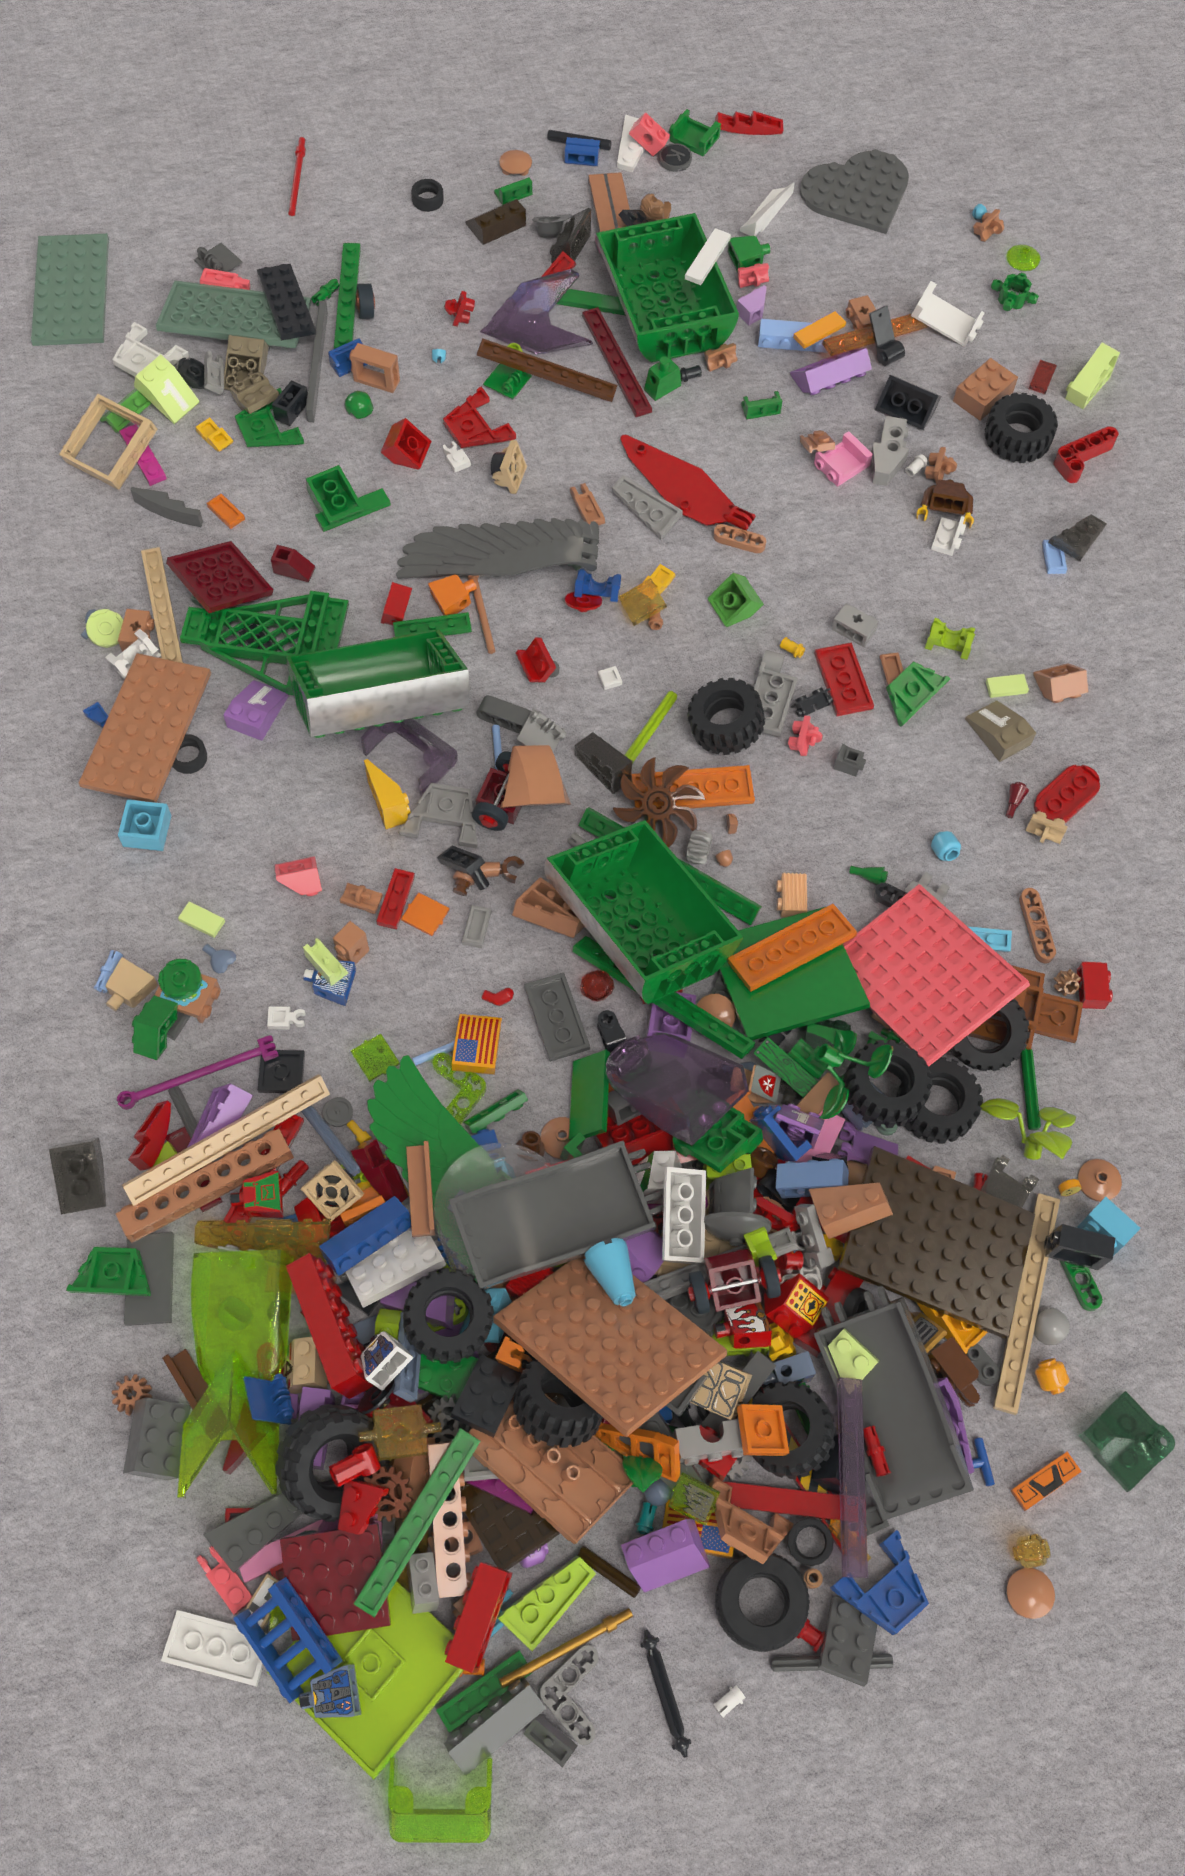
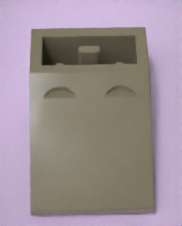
[224,335,269,390]

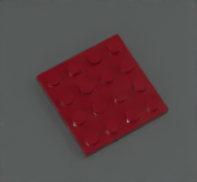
[166,541,274,613]
[280,1523,391,1641]

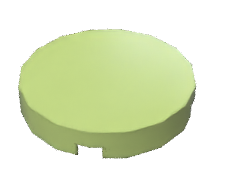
[86,609,123,648]

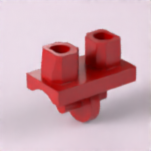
[444,291,475,327]

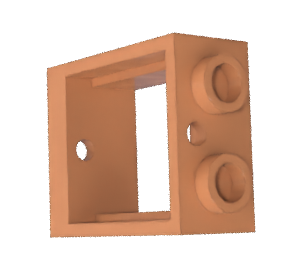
[349,343,400,393]

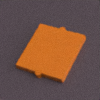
[401,893,450,936]

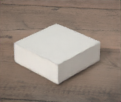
[598,666,622,690]

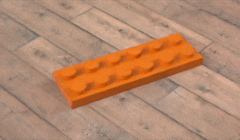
[631,765,755,809]
[728,904,857,992]

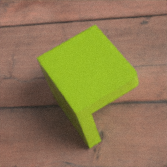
[744,1227,777,1267]

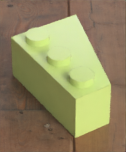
[1065,342,1120,409]

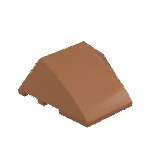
[500,745,571,808]

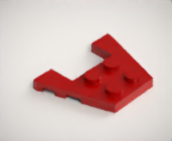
[443,386,516,448]

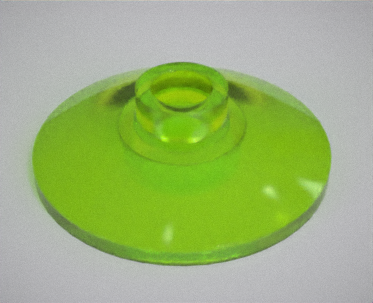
[1006,245,1041,271]

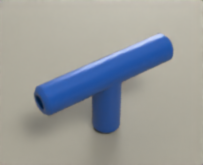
[972,1437,995,1486]

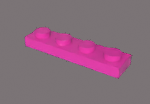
[119,424,167,486]

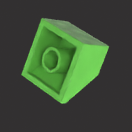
[707,573,764,627]

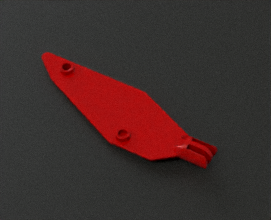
[620,434,756,531]

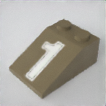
[965,700,1036,762]

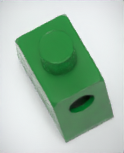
[727,236,771,273]
[644,356,681,401]

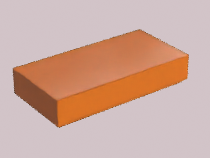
[207,494,245,529]

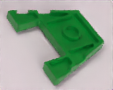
[235,388,304,447]

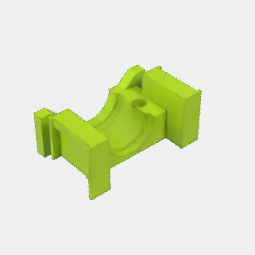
[925,618,975,660]

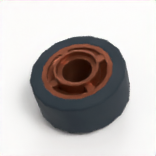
[356,283,375,319]

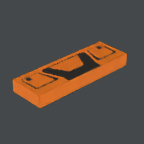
[1010,1451,1082,1511]

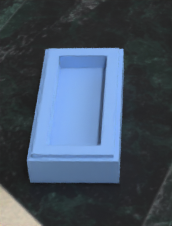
[1042,540,1067,574]

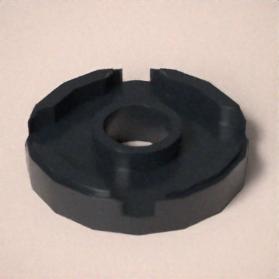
[175,358,205,389]

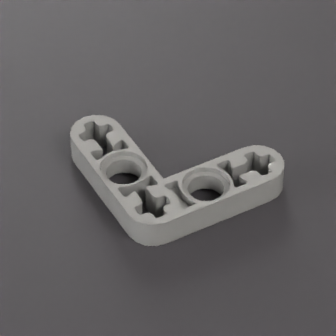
[540,1645,599,1745]

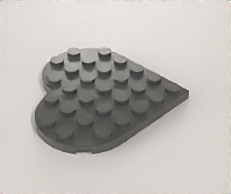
[800,149,909,234]

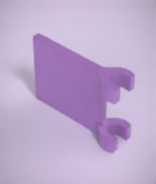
[837,1121,898,1164]

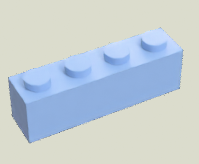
[758,319,830,353]

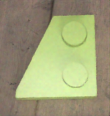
[828,1328,880,1394]

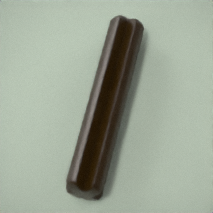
[577,1546,641,1598]

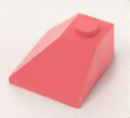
[275,856,322,896]

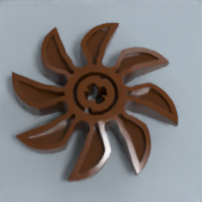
[613,757,706,848]

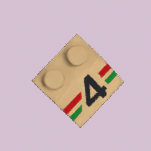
[283,1336,327,1394]

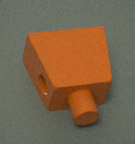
[428,574,477,615]

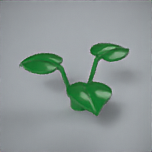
[817,1030,894,1119]
[599,1425,678,1492]

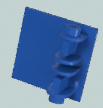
[243,1374,294,1425]

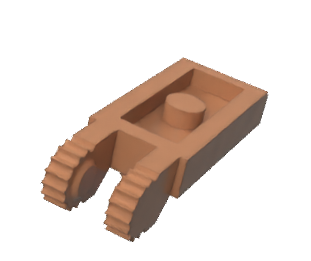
[570,483,605,525]

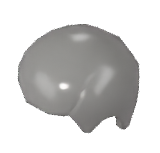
[1034,1308,1070,1345]

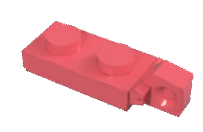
[200,268,250,290]

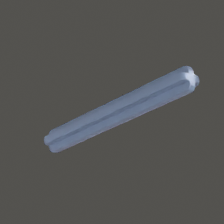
[301,1105,361,1177]

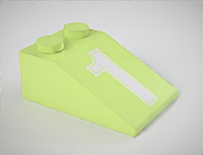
[134,354,200,425]

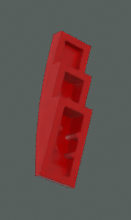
[715,111,784,135]

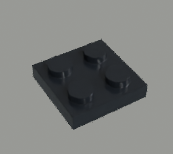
[257,1050,305,1093]

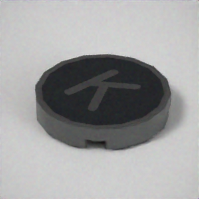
[659,143,692,172]

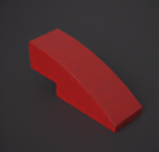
[128,1100,171,1171]

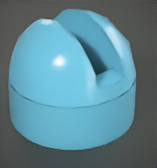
[972,204,987,219]
[432,349,446,363]

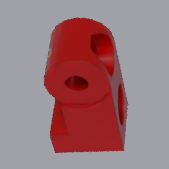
[774,1250,804,1270]

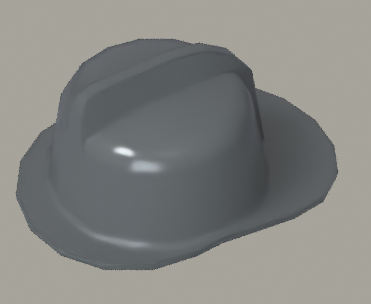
[532,214,573,238]

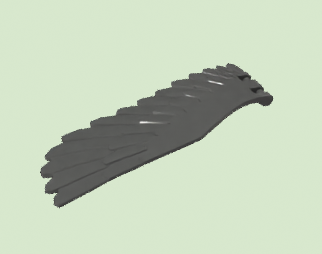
[396,518,599,579]

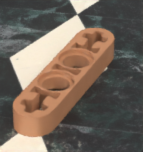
[1019,888,1056,964]

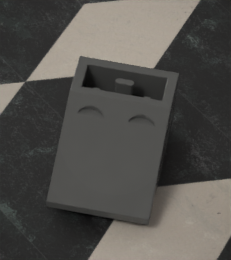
[709,1168,757,1215]

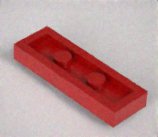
[376,868,415,930]

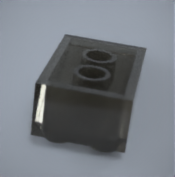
[49,1137,106,1215]

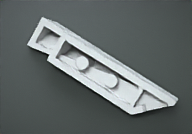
[740,182,795,236]

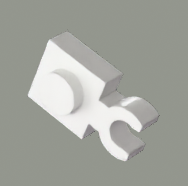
[443,441,471,473]
[267,1007,306,1030]

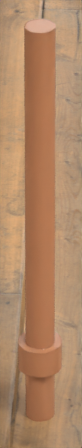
[467,575,496,654]

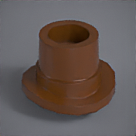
[514,1131,545,1163]
[750,1147,778,1178]

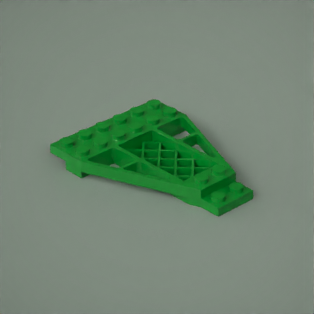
[180,591,349,696]

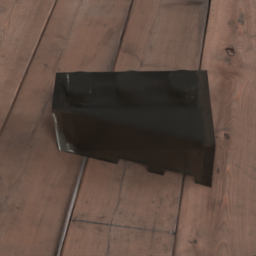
[575,732,633,794]

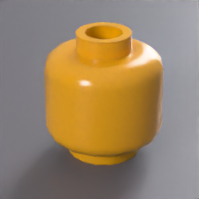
[1035,1358,1070,1395]

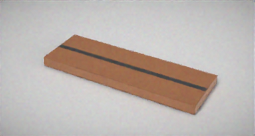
[588,172,630,232]

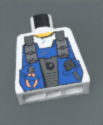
[361,1331,413,1391]

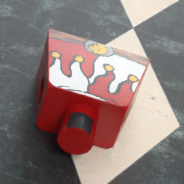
[713,1302,772,1349]

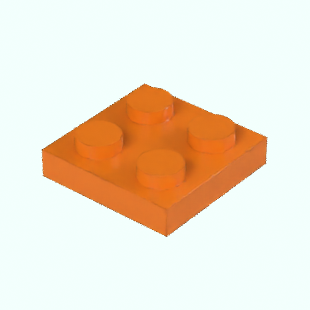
[737,1404,789,1456]

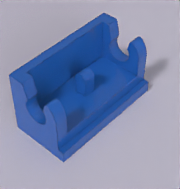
[328,338,368,377]

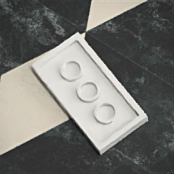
[161,1610,267,1687]

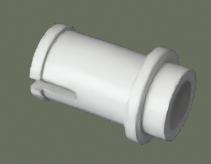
[905,455,928,477]
[713,1685,746,1718]

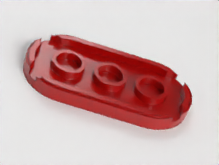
[1034,765,1100,823]

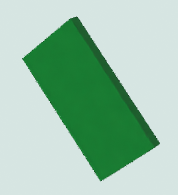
[569,1050,610,1141]

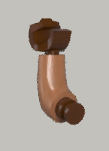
[452,856,525,896]

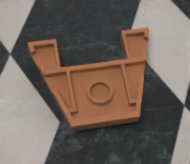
[709,1477,794,1564]

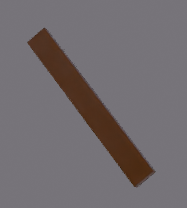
[477,338,618,402]

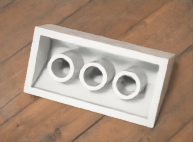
[662,1167,706,1264]

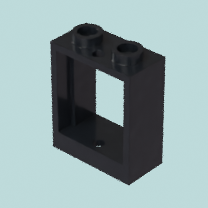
[1044,1224,1116,1270]

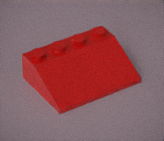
[593,1098,686,1165]

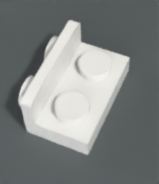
[931,516,966,556]

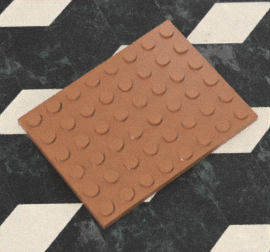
[493,1256,727,1437]

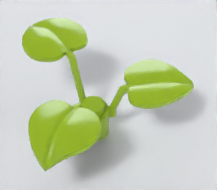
[980,1098,1076,1160]

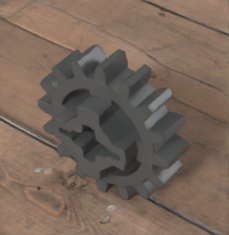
[427,1394,472,1443]

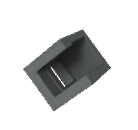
[834,744,866,777]

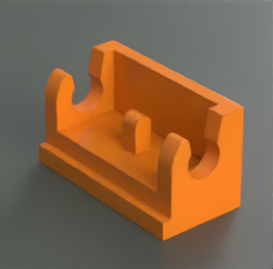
[495,1336,533,1373]

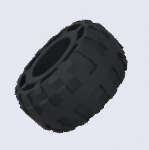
[275,1404,389,1522]

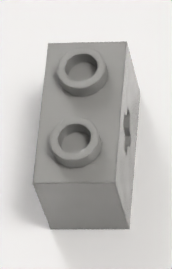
[832,603,879,647]
[406,1552,440,1614]

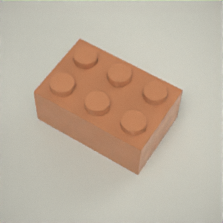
[953,358,1018,421]

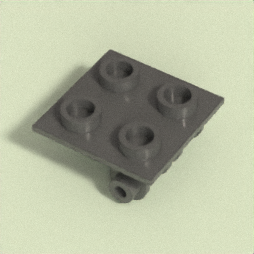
[194,243,243,272]

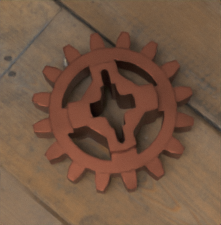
[364,1466,413,1522]

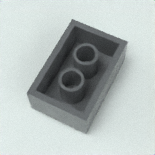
[123,1398,191,1480]

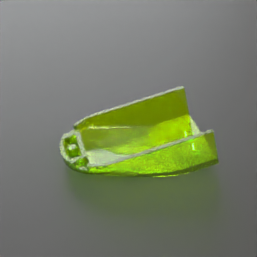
[191,1249,294,1397]

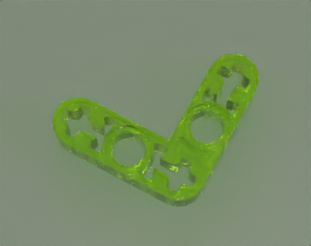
[432,1053,486,1125]

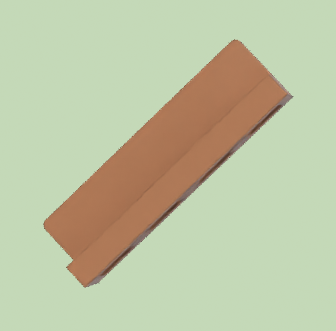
[406,1141,435,1237]

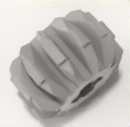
[686,830,712,864]

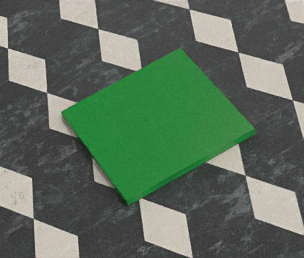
[719,907,870,1040]

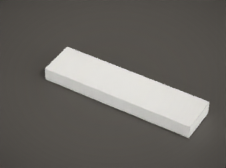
[685,228,731,285]

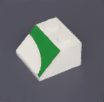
[636,1151,682,1204]

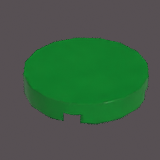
[158,959,202,1000]

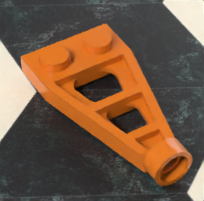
[594,1422,680,1482]

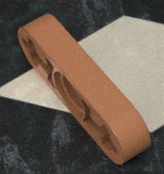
[713,524,766,553]

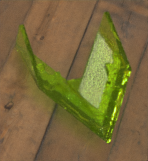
[177,1351,280,1499]

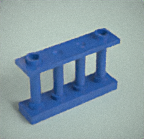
[233,1577,343,1704]

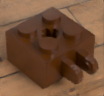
[928,1337,981,1408]

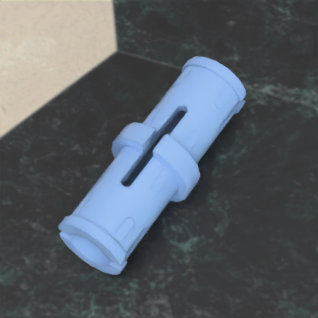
[94,950,123,993]

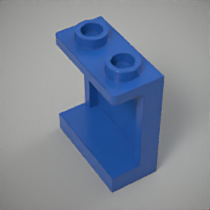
[749,1105,812,1162]

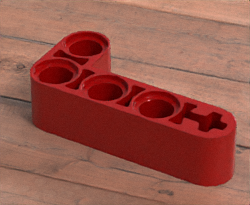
[1054,426,1119,483]

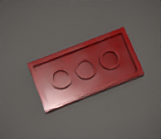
[814,642,874,717]

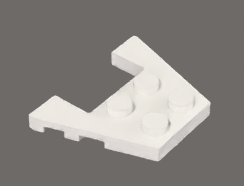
[112,322,189,377]

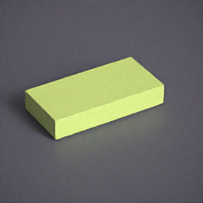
[986,674,1029,698]
[178,902,225,938]

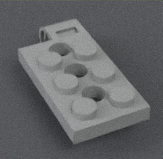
[754,650,798,737]

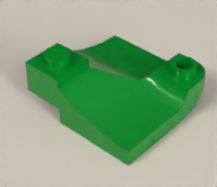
[673,1094,763,1173]

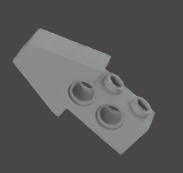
[871,416,909,486]

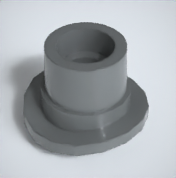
[322,1097,353,1127]

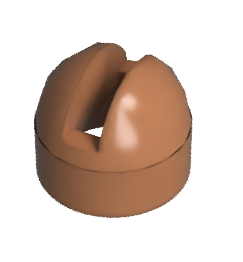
[715,850,733,867]

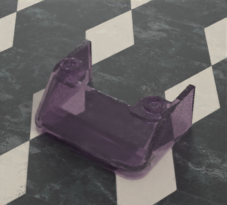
[361,718,458,796]

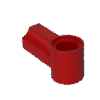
[329,1443,381,1487]

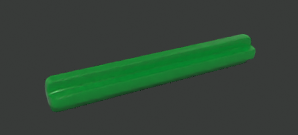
[1020,1049,1041,1130]

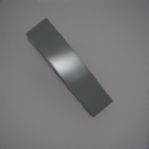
[131,487,203,527]
[699,1351,776,1439]

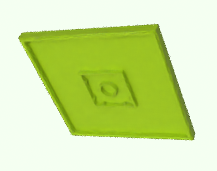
[267,1581,464,1780]

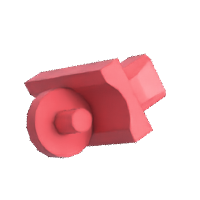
[738,263,769,288]
[788,716,823,756]

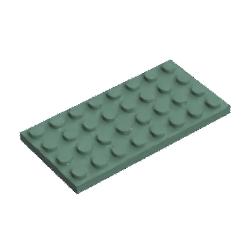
[31,233,109,346]
[156,280,312,348]

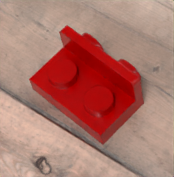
[516,637,556,683]

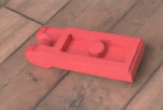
[196,1546,253,1615]

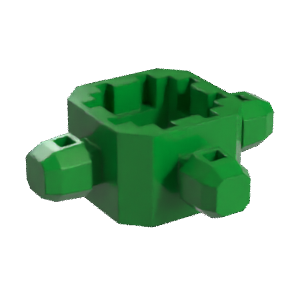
[991,272,1039,311]

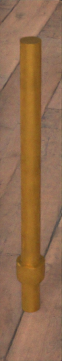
[498,1608,633,1688]

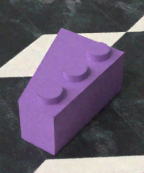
[187,1083,253,1148]

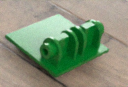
[483,364,532,399]

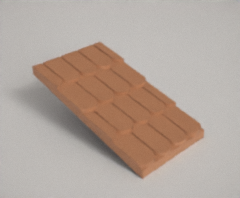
[468,1394,633,1544]

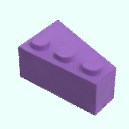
[380,1280,455,1330]
[298,1387,336,1470]

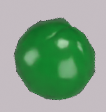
[344,391,374,419]

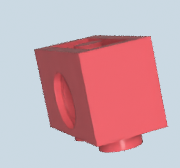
[629,112,670,156]

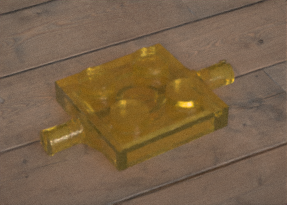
[358,1404,442,1461]

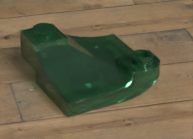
[1079,1391,1175,1492]

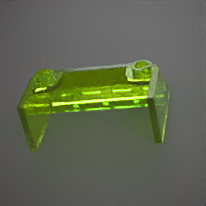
[388,1758,493,1843]

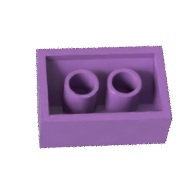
[621,1519,710,1593]

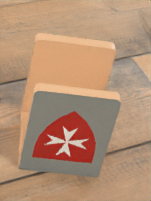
[730,1065,781,1104]

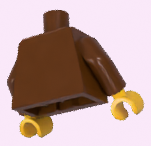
[916,479,974,529]

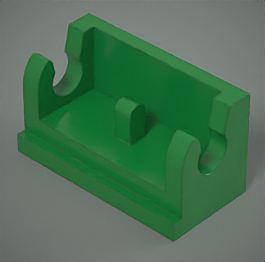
[741,391,783,420]

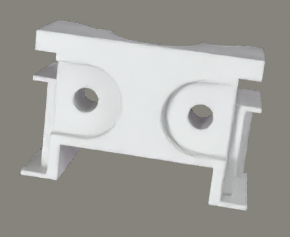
[105,629,161,679]

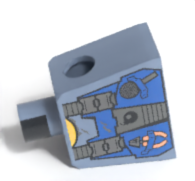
[762,1351,816,1388]
[299,1664,361,1718]

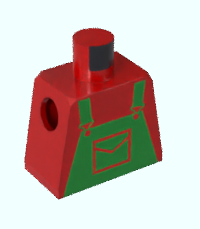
[230,1171,284,1218]

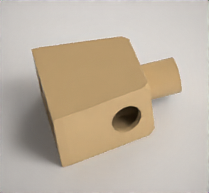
[105,957,158,1011]

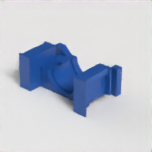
[574,569,621,602]

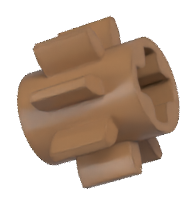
[1054,969,1081,996]

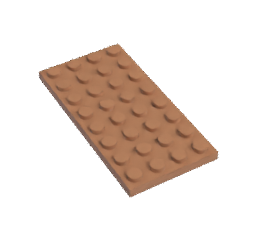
[79,653,211,803]

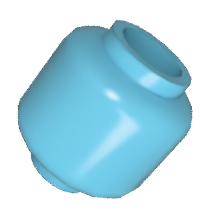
[931,831,961,861]

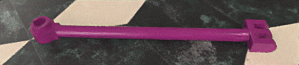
[117,1035,278,1110]

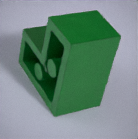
[132,995,178,1060]

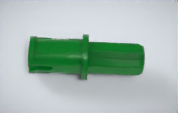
[311,279,339,306]

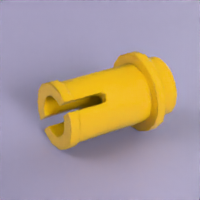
[780,637,805,658]

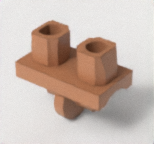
[973,209,1004,242]
[704,343,737,371]
[925,447,957,484]
[340,883,383,914]

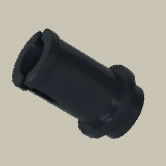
[680,365,702,382]

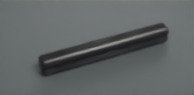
[547,130,612,150]

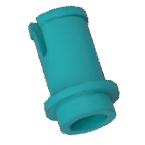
[635,1502,658,1535]

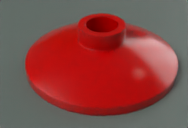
[565,591,602,612]

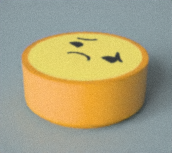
[1058,1179,1082,1196]

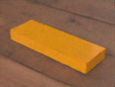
[793,311,846,349]

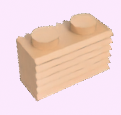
[777,873,807,917]

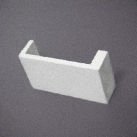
[911,281,984,347]

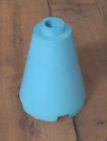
[584,1238,636,1307]

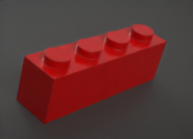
[445,1562,513,1673]

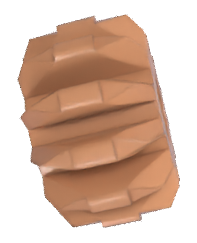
[112,1374,153,1416]

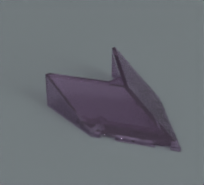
[480,269,593,355]

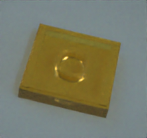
[618,578,667,626]

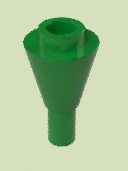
[849,866,888,885]

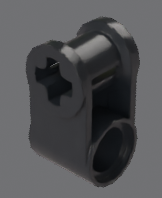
[597,1010,628,1053]
[756,1169,800,1210]

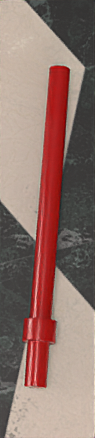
[288,137,306,216]

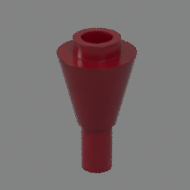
[1005,782,1029,818]

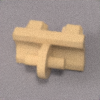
[1026,811,1068,844]

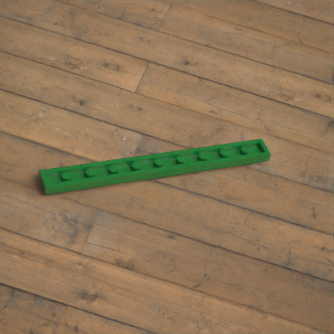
[578,807,762,925]
[572,936,755,1059]

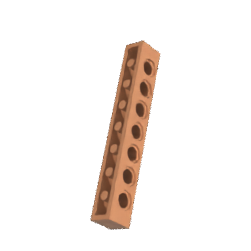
[116,1129,294,1243]

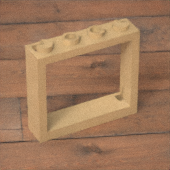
[59,394,158,490]

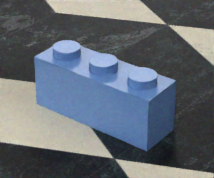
[776,1159,849,1198]

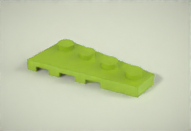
[497,1556,596,1652]

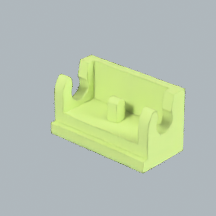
[303,938,348,986]

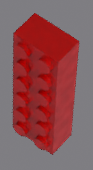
[286,1253,374,1399]

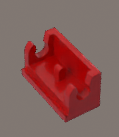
[381,582,412,625]

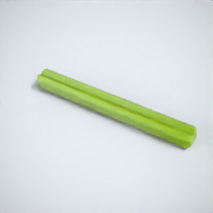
[621,691,677,767]

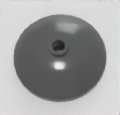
[704,1212,771,1246]

